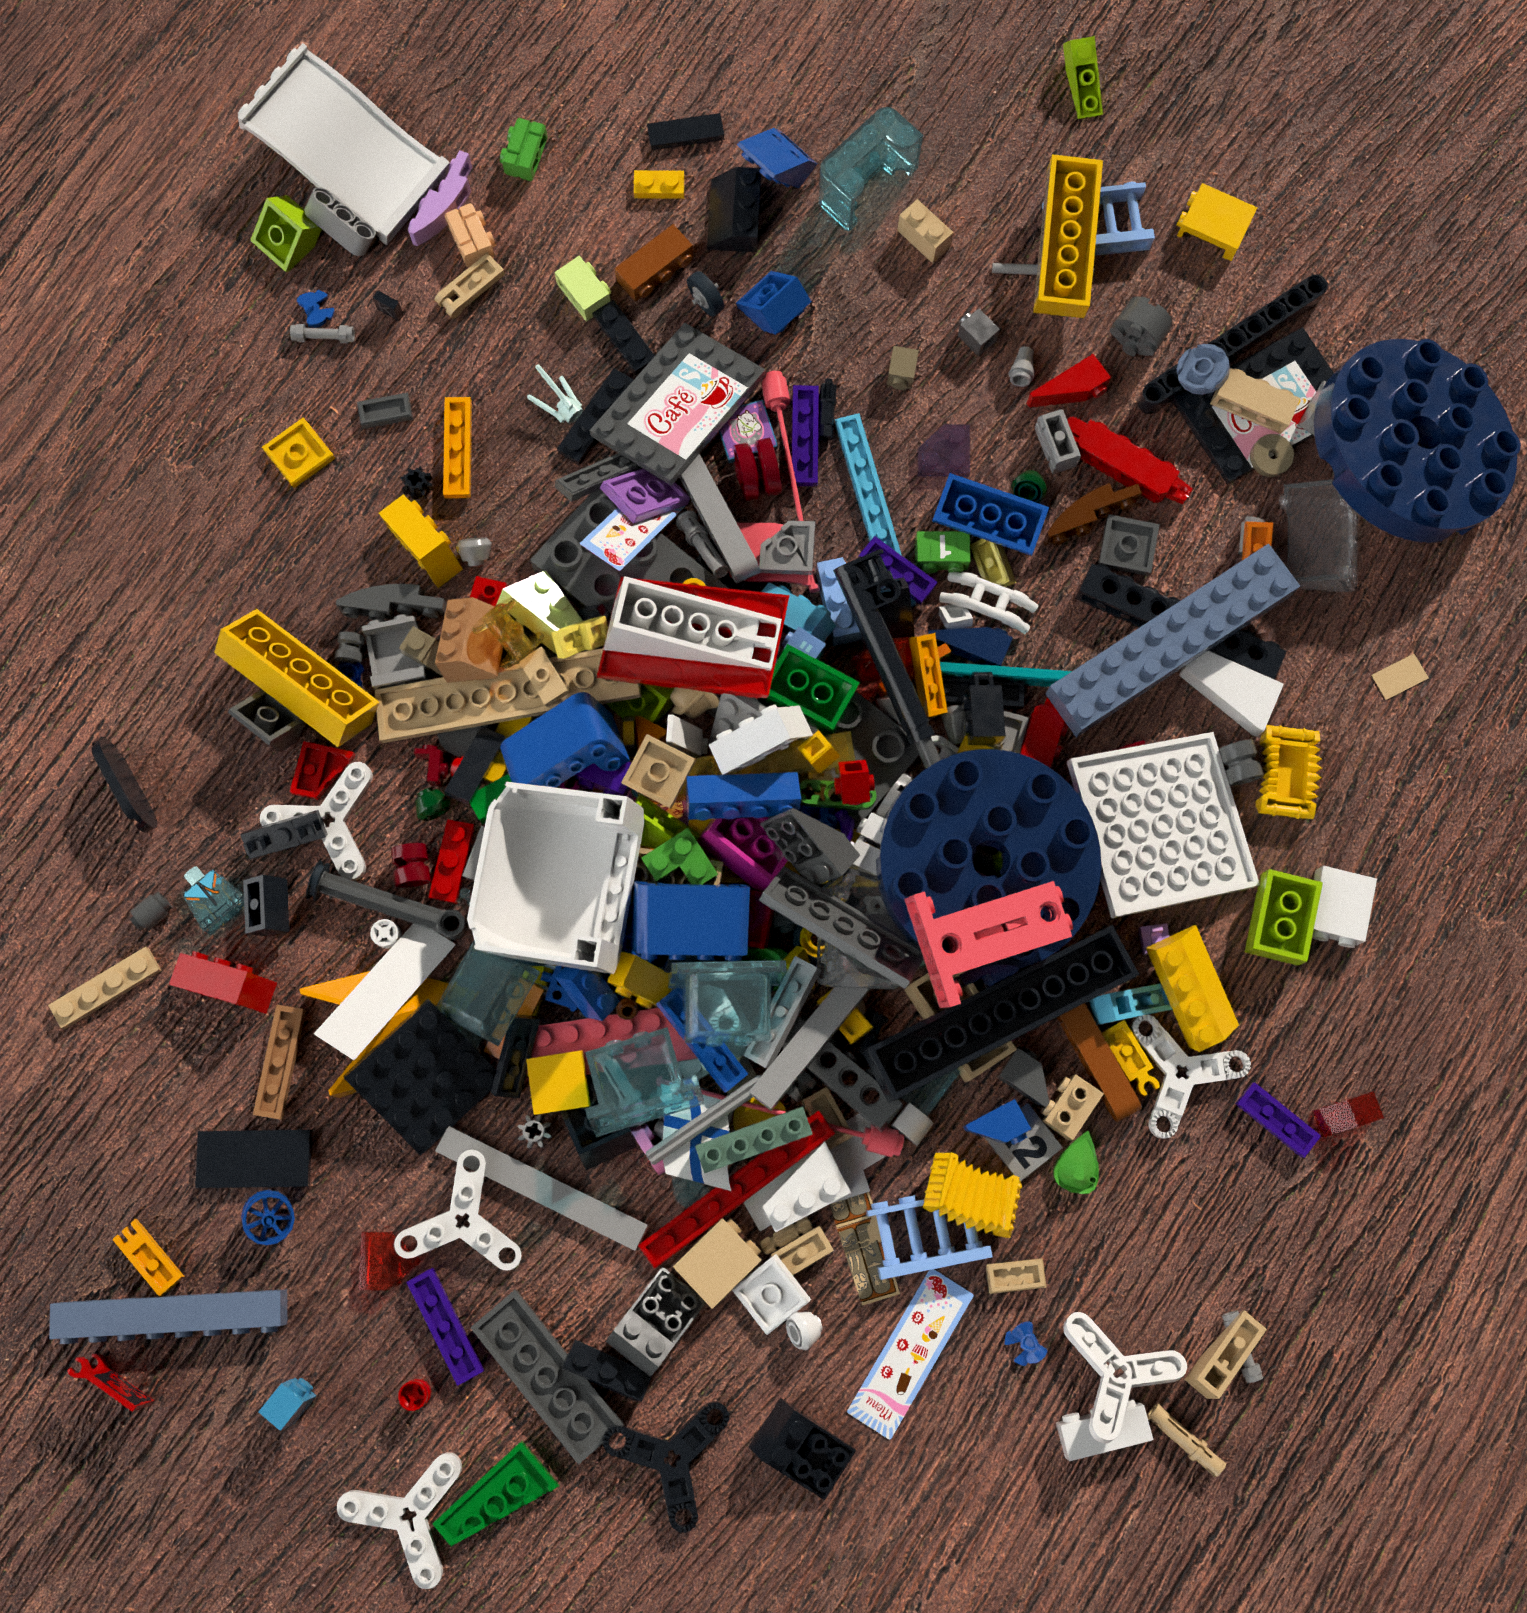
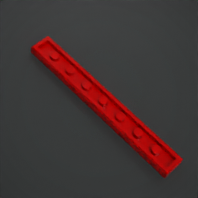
[638,1110,836,1269]

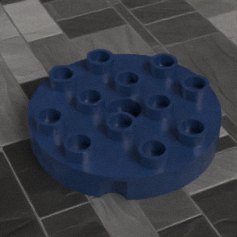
[1314,339,1521,543]
[876,749,1101,970]

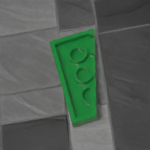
[432,1441,559,1546]

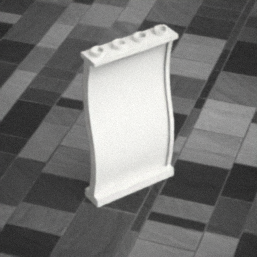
[238,43,450,245]

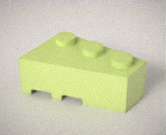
[496,570,583,654]

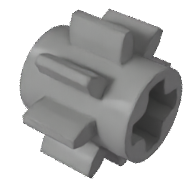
[517,1114,552,1149]

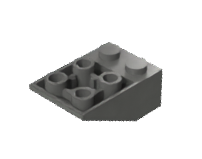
[760,808,860,885]
[606,1266,706,1377]

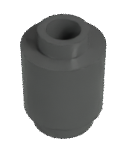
[130,892,173,931]

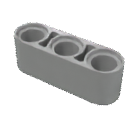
[304,187,375,256]

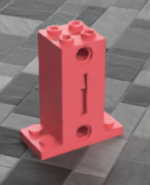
[904,881,1073,1008]

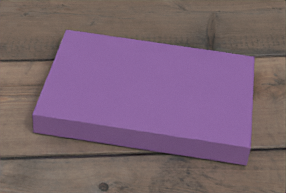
[600,469,690,524]

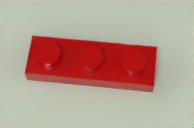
[428,819,475,904]

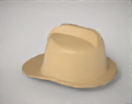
[670,687,719,719]

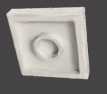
[732,1254,811,1335]

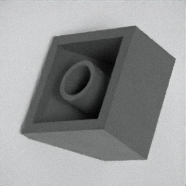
[228,690,305,752]

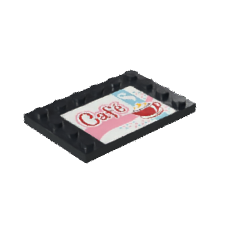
[1172,327,1334,485]

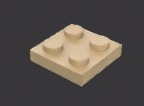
[621,734,697,809]

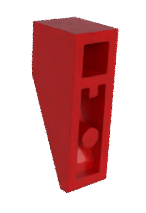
[1026,354,1111,408]

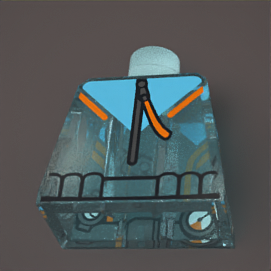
[183,867,244,935]

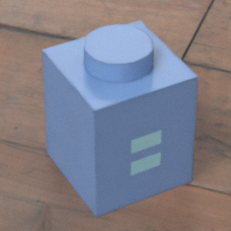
[782,627,826,660]

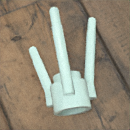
[527,365,584,424]

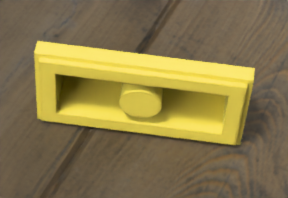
[970,539,1016,592]

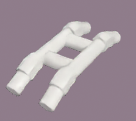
[939,572,1038,634]

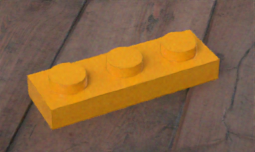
[909,633,947,717]

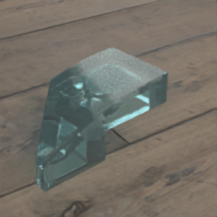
[671,1175,710,1209]

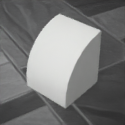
[891,1103,934,1146]

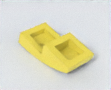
[551,616,608,659]

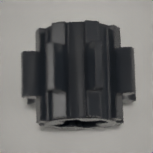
[400,466,434,500]

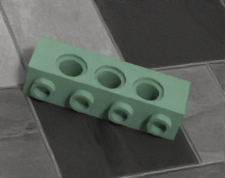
[695,1106,812,1174]

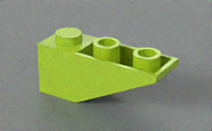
[1063,36,1103,119]

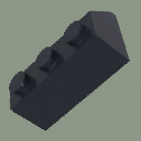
[707,167,761,253]

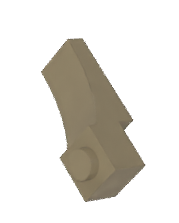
[399,626,443,678]

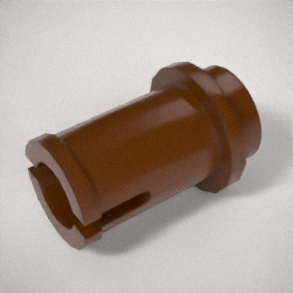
[616,995,638,1020]

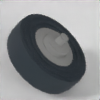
[687,271,724,317]

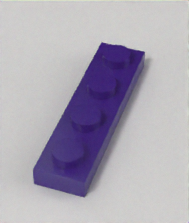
[792,385,819,487]
[406,1268,485,1386]

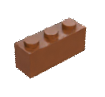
[614,224,693,302]

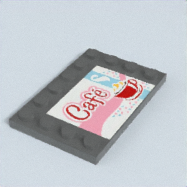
[589,323,766,486]

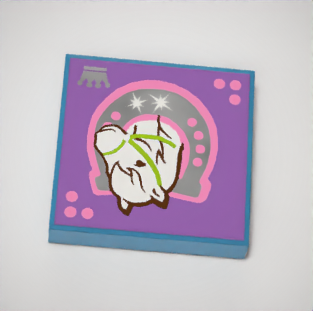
[718,400,778,463]

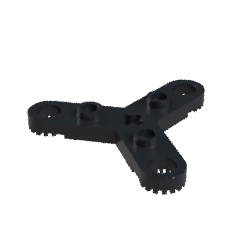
[602,1401,729,1533]

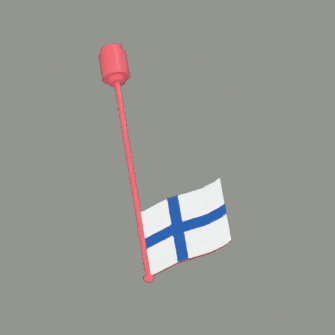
[656,1076,904,1191]

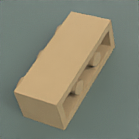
[1210,368,1300,434]

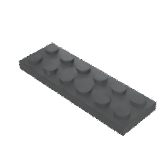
[759,866,924,989]
[470,1289,624,1465]

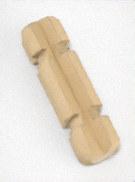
[760,1217,813,1255]

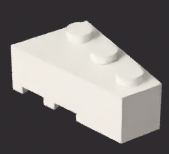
[709,705,813,775]
[762,1142,851,1232]

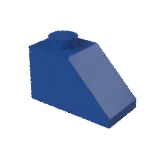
[963,1099,1031,1145]

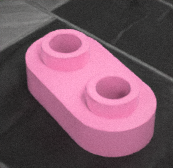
[630,1124,665,1176]

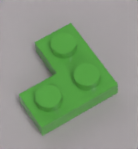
[641,828,718,885]

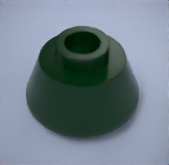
[1011,470,1047,503]
[415,787,451,821]

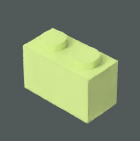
[554,256,611,322]

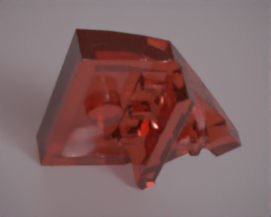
[358,1232,421,1290]

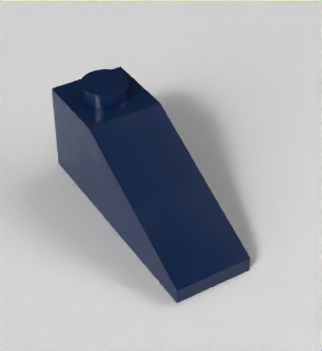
[928,627,1013,666]

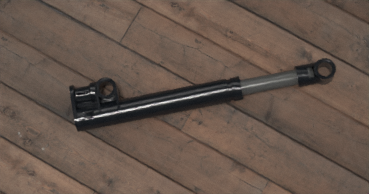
[833,549,941,768]

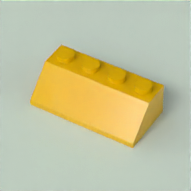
[1146,925,1239,1052]

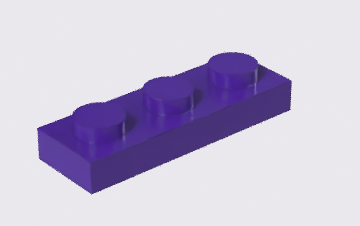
[858,536,938,605]
[1235,1082,1321,1158]

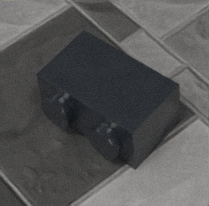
[243,875,290,937]

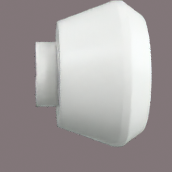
[786,1312,822,1350]

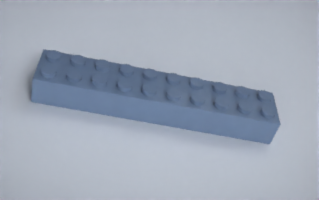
[1045,543,1300,737]

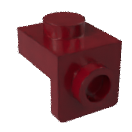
[414,745,448,787]

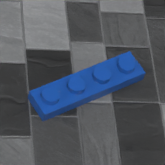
[656,985,748,1093]

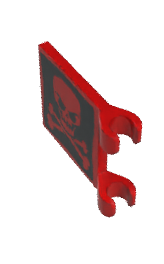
[67,1353,154,1412]

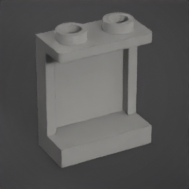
[362,614,429,690]

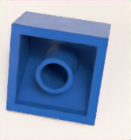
[735,271,812,335]

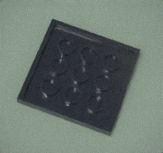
[343,998,496,1156]

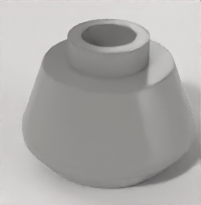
[456,538,492,566]

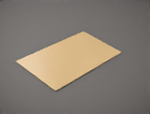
[1371,654,1429,700]

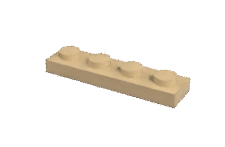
[48,947,162,1029]

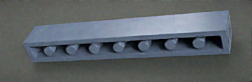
[49,1289,287,1344]

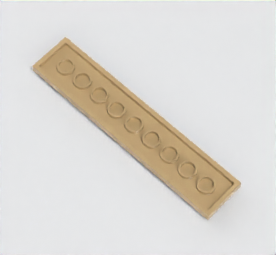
[375,648,642,743]

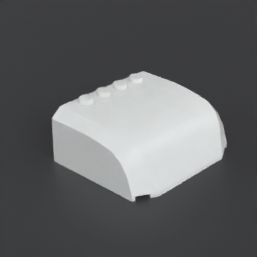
[467,782,644,974]

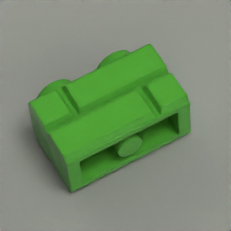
[500,118,548,181]

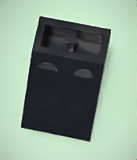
[748,1397,857,1500]

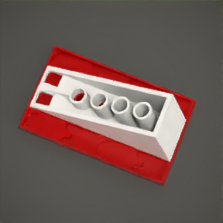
[596,576,790,698]

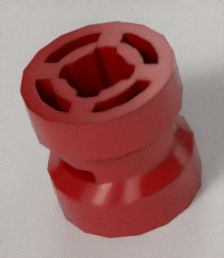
[398,1378,432,1411]

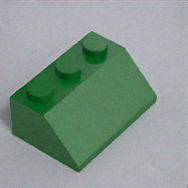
[761,644,860,737]

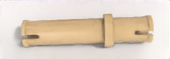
[1147,1403,1226,1478]

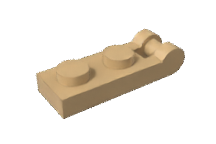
[435,253,505,319]

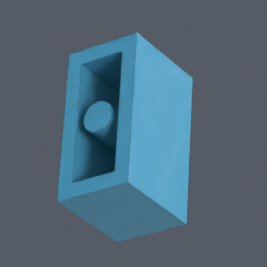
[259,1378,317,1431]

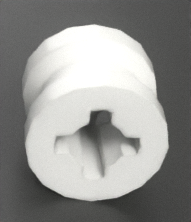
[370,919,402,949]

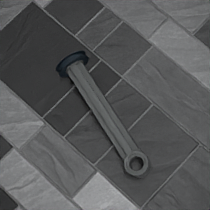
[306,861,468,940]

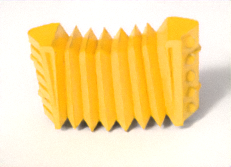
[1255,725,1322,820]
[923,1152,1022,1238]

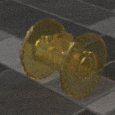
[472,597,544,669]

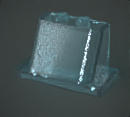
[436,940,540,1049]
[668,960,787,1047]
[585,1027,705,1137]

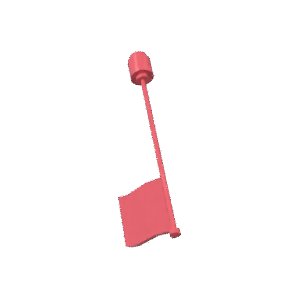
[729,371,820,593]

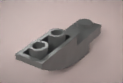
[336,584,447,621]

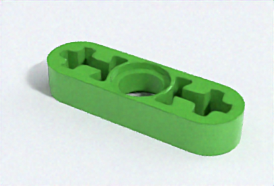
[799,780,877,810]

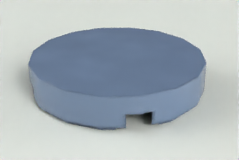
[1176,344,1230,395]

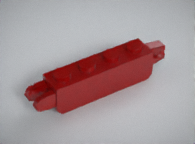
[1067,416,1193,505]
[1019,697,1068,768]

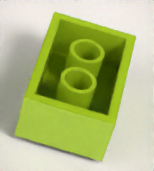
[1245,869,1323,966]

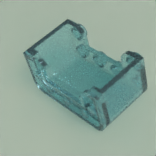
[818,107,923,232]

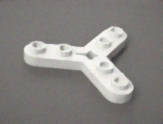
[260,762,373,881]
[1063,1312,1187,1444]
[337,1452,462,1589]

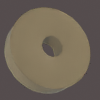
[1250,434,1294,477]

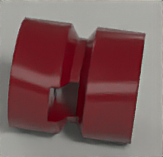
[391,843,431,888]

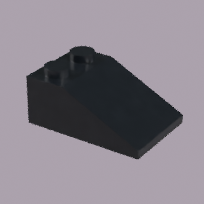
[560,1073,637,1170]

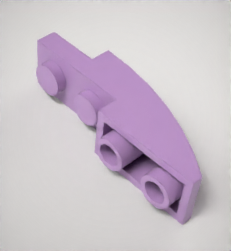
[408,150,472,246]

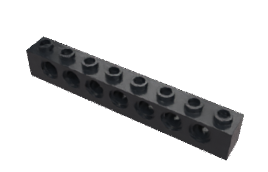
[1075,563,1287,679]

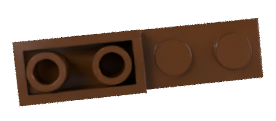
[1043,483,1142,546]

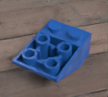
[737,128,817,188]
[555,923,657,1021]

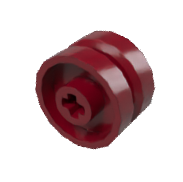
[733,437,782,501]

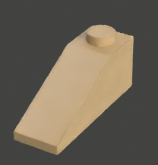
[1185,1310,1267,1399]

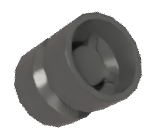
[1219,739,1264,786]

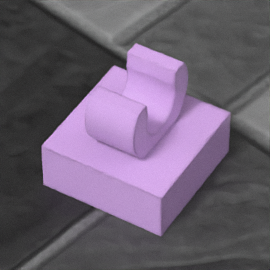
[1138,923,1169,955]

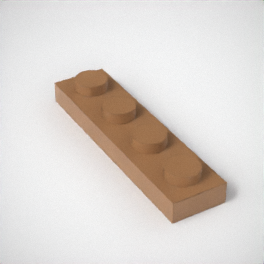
[253,1005,306,1120]

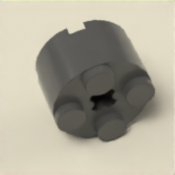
[1110,296,1172,356]

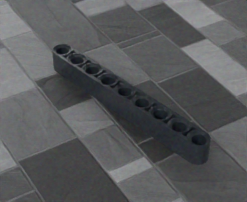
[1137,274,1328,414]

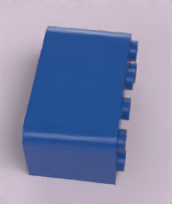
[500,692,630,788]
[631,881,750,961]

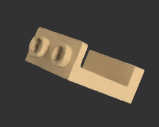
[673,1218,762,1309]

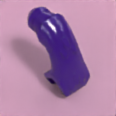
[835,809,855,841]

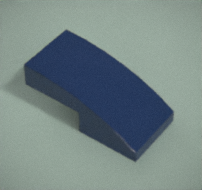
[953,965,1018,989]

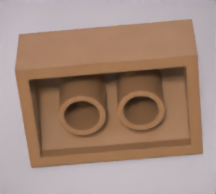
[435,597,509,683]

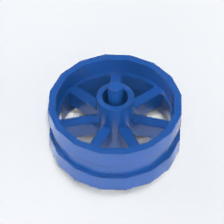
[241,1190,295,1245]

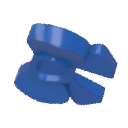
[297,290,335,328]
[1004,1321,1047,1366]

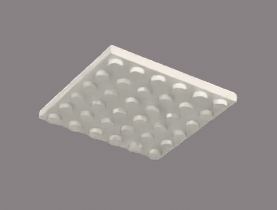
[1067,732,1260,918]

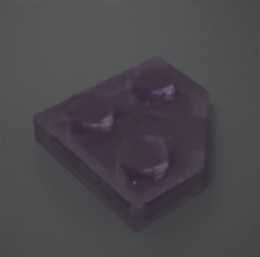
[917,424,970,477]

